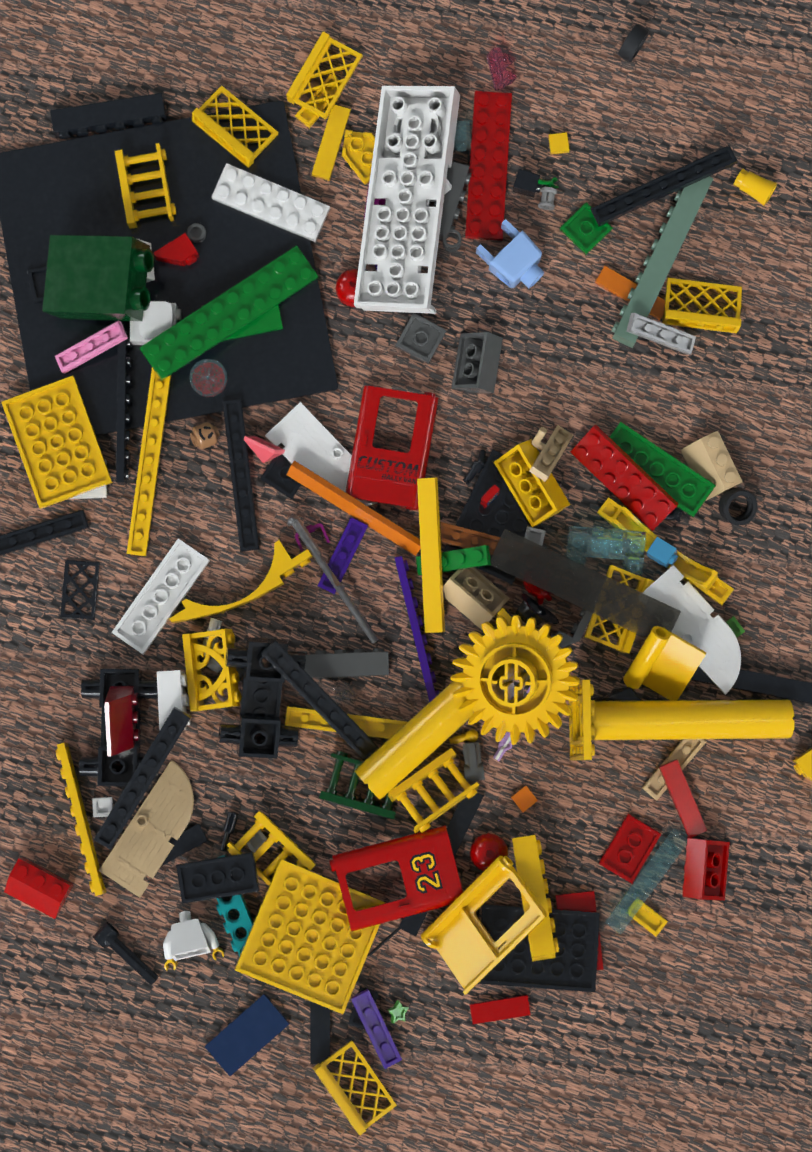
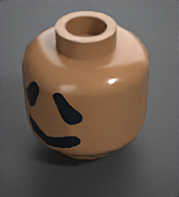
[190,422,220,449]

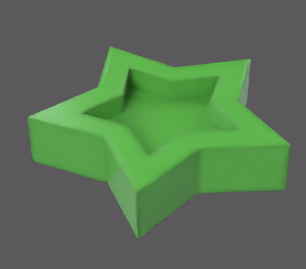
[388,1000,409,1023]

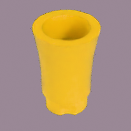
[733,169,778,206]

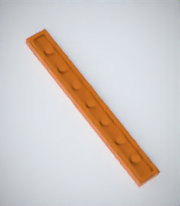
[287,461,421,556]

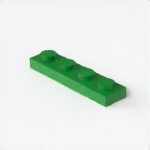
[416,545,491,576]

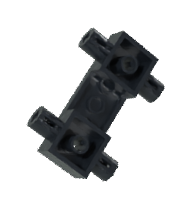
[219,637,306,759]
[79,669,159,786]

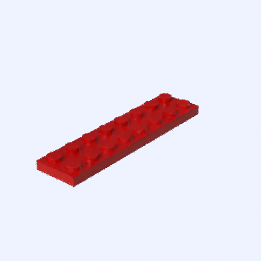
[465,91,512,241]

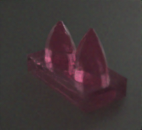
[486,47,517,91]

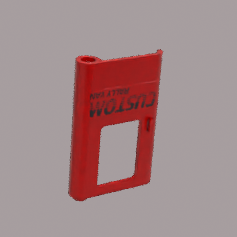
[345,386,438,511]

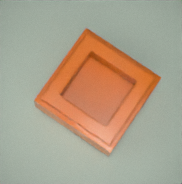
[511,786,538,813]

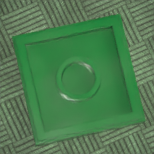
[559,202,613,255]

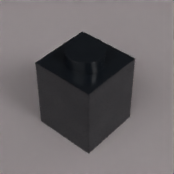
[513,169,542,198]

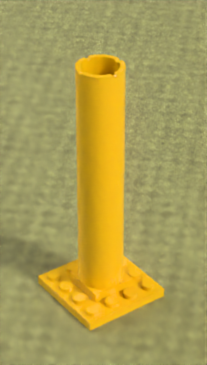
[355,608,515,799]
[569,680,795,760]

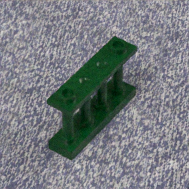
[319,751,406,819]

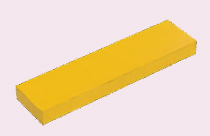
[312,105,351,181]

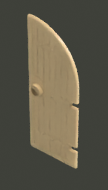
[99,760,194,898]

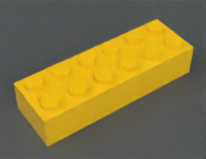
[512,835,559,961]

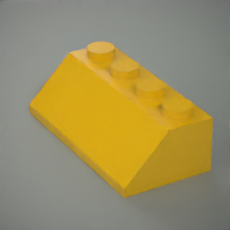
[494,439,570,527]

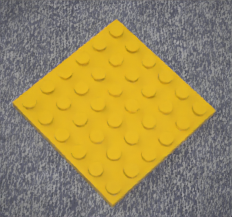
[234,859,385,1014]

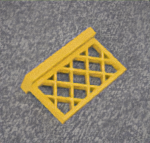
[286,31,363,120]
[192,85,279,168]
[662,278,742,333]
[584,565,655,654]
[313,1040,397,1136]

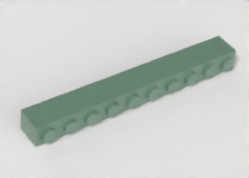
[611,176,714,348]

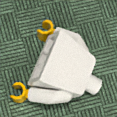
[163,911,224,970]

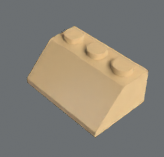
[680,431,743,501]
[443,568,510,630]

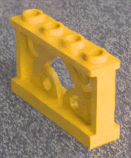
[182,629,241,712]

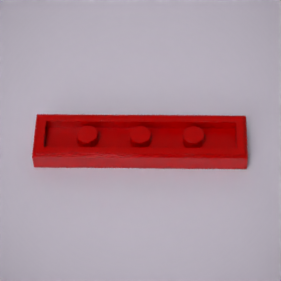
[659,759,707,838]

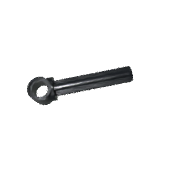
[93,922,158,985]

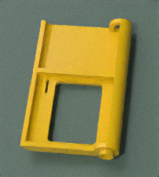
[421,856,547,995]

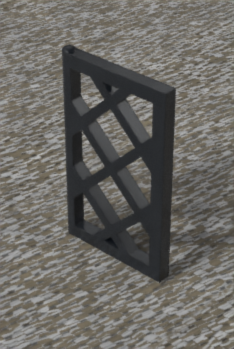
[60,560,100,620]

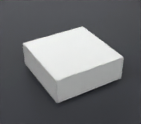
[92,797,113,817]

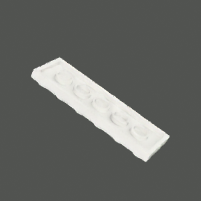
[211,163,330,242]
[111,539,210,655]

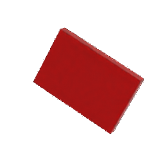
[598,814,661,884]

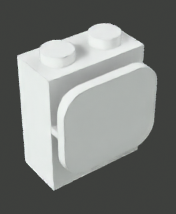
[130,301,181,345]

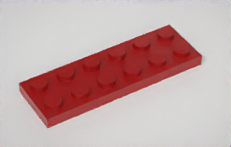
[570,425,679,531]

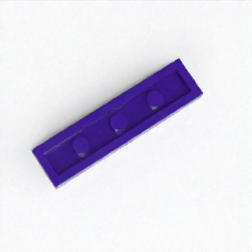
[318,518,368,595]
[350,989,402,1069]

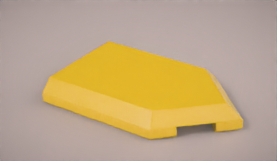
[342,130,375,185]

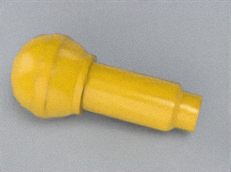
[449,729,479,744]

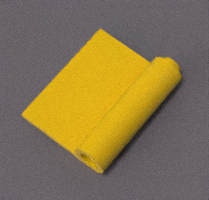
[623,626,706,700]

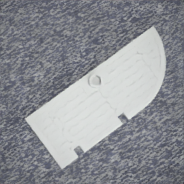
[265,402,378,506]
[637,565,741,695]

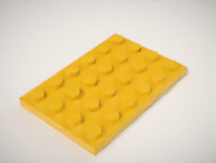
[1,376,113,509]

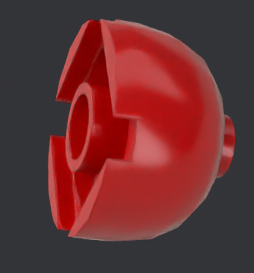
[335,268,358,308]
[470,833,509,871]

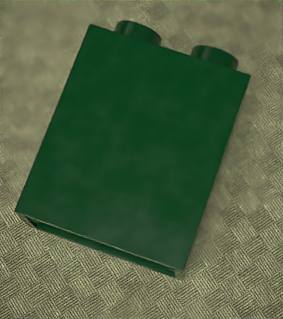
[42,235,154,321]

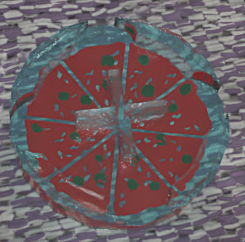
[189,359,228,397]

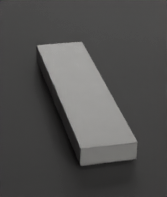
[626,313,696,355]

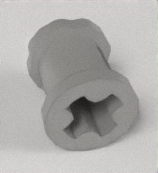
[538,187,557,210]

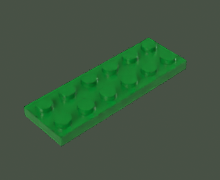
[610,422,716,518]

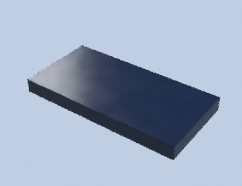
[204,994,290,1076]

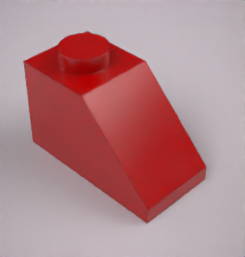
[153,233,199,266]

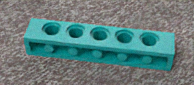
[216,854,254,957]

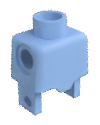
[476,219,545,289]

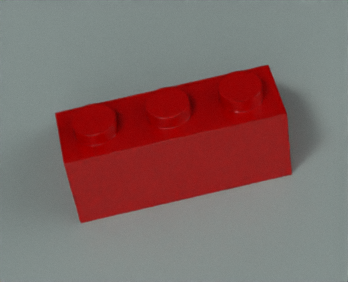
[682,838,730,900]
[4,857,74,919]

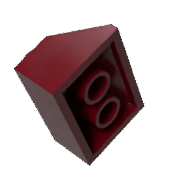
[105,686,139,756]

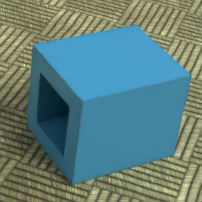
[647,537,678,568]

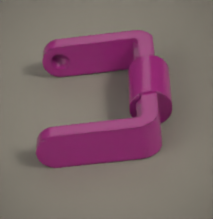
[295,523,330,553]

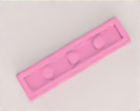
[55,320,128,374]

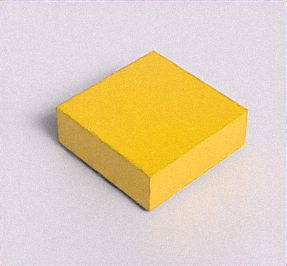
[548,132,569,155]

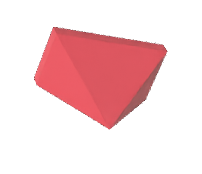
[244,435,285,463]

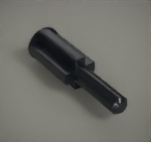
[220,811,239,851]

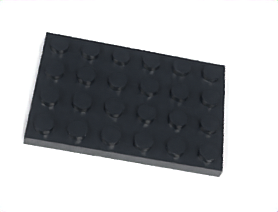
[443,449,561,585]
[478,904,600,992]

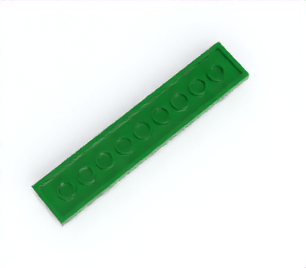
[140,246,319,380]

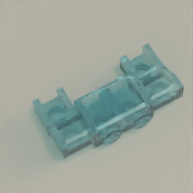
[565,526,646,575]

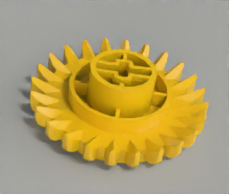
[451,615,580,745]

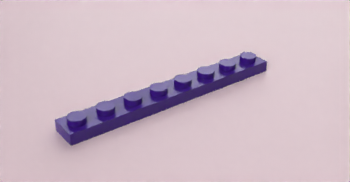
[394,556,439,702]

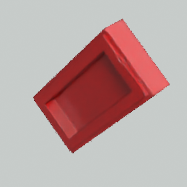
[480,485,500,508]

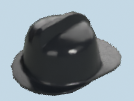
[515,593,559,626]

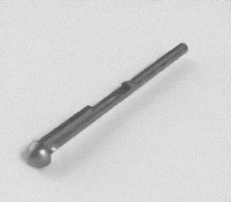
[287,515,378,644]

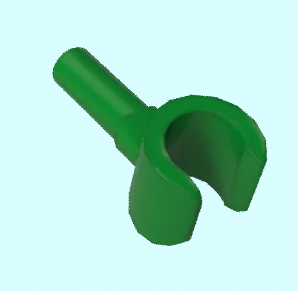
[538,177,559,189]

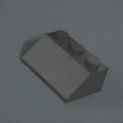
[451,332,503,394]

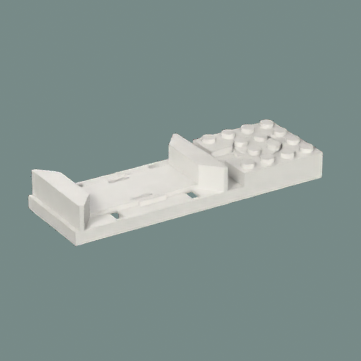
[354,86,460,314]

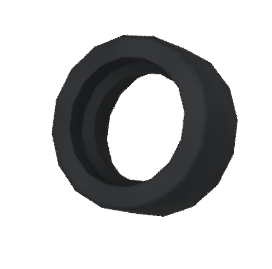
[618,24,649,62]
[719,487,757,526]

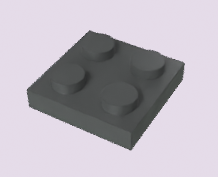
[395,313,447,365]

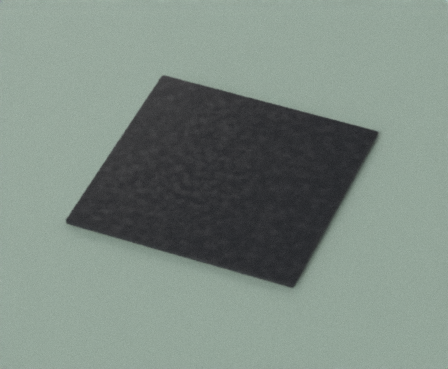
[0,100,338,436]

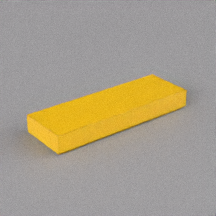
[295,74,341,129]

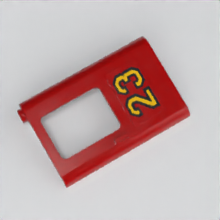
[329,826,463,932]

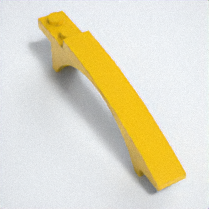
[597,497,734,605]
[169,540,313,623]

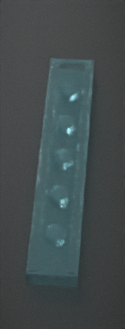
[604,829,687,935]

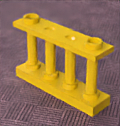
[115,143,176,229]
[388,748,479,834]
[227,810,316,885]

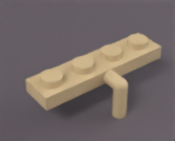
[529,425,573,482]

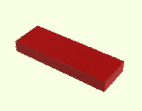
[469,995,531,1024]

